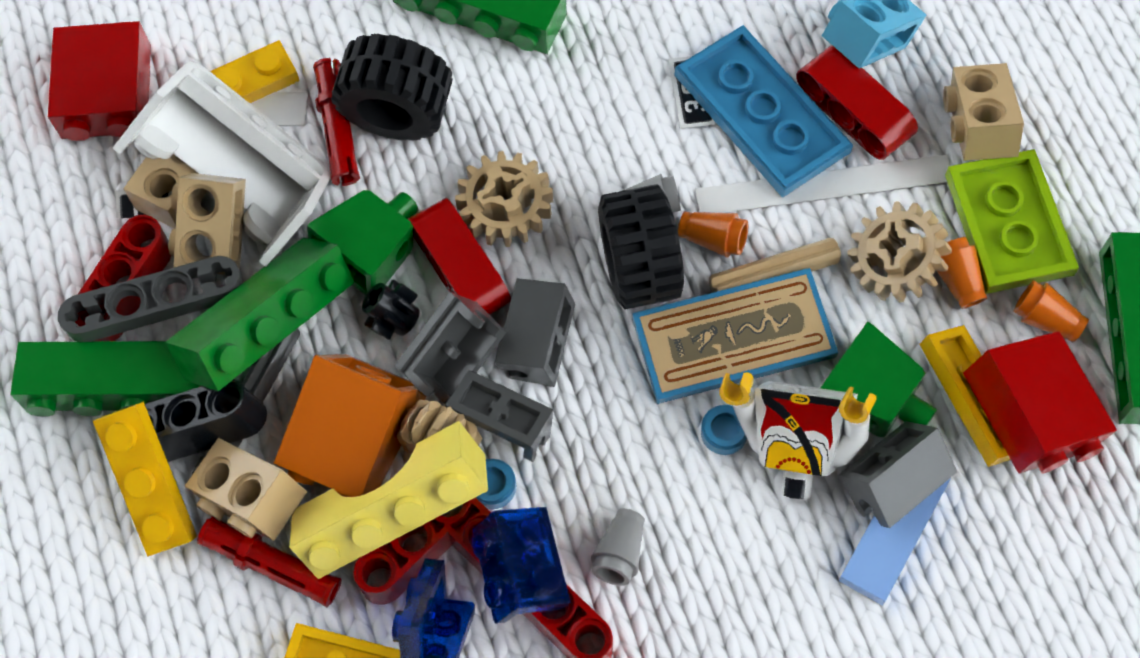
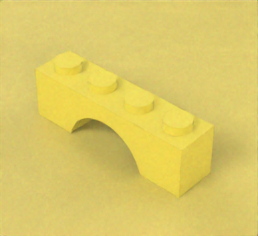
[289,421,488,579]

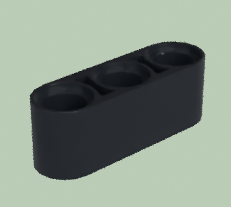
[145,379,267,462]

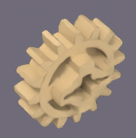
[455,151,553,247]
[847,201,952,303]

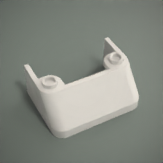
[112,62,331,267]

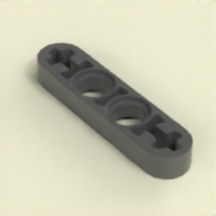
[57,256,243,343]

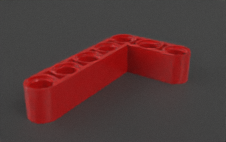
[353,497,613,658]

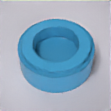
[701,405,747,455]
[476,459,517,510]

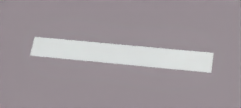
[695,154,951,213]

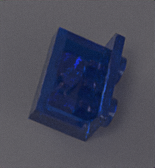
[472,507,571,624]
[392,558,475,658]

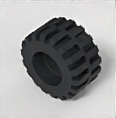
[331,34,453,140]
[598,184,684,309]

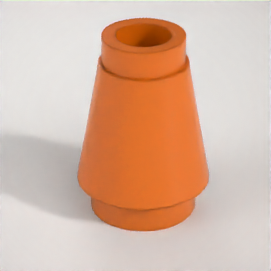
[678,211,749,258]
[936,237,987,309]
[1013,280,1089,342]

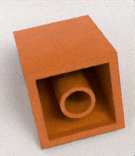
[274,354,427,497]

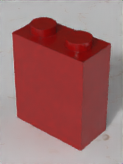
[48,21,151,141]
[963,331,1117,474]

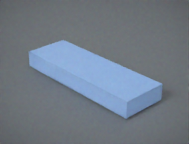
[839,478,951,606]

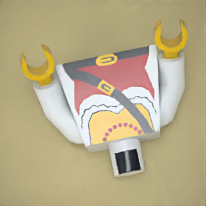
[719,372,877,499]

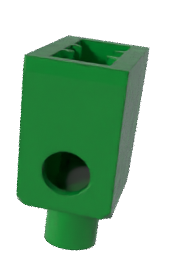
[307,190,419,295]
[820,321,938,438]

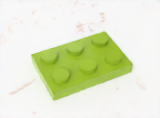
[945,149,1079,294]

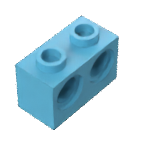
[821,0,927,69]

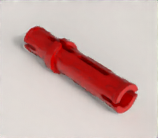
[313,58,360,186]
[197,516,342,608]

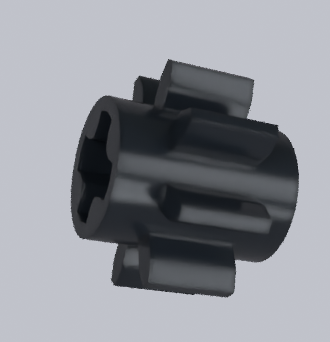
[362,279,420,340]

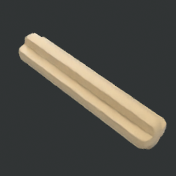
[709,238,841,293]

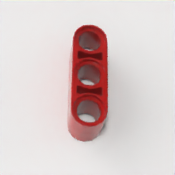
[796,45,918,160]
[407,198,511,315]
[75,215,171,341]

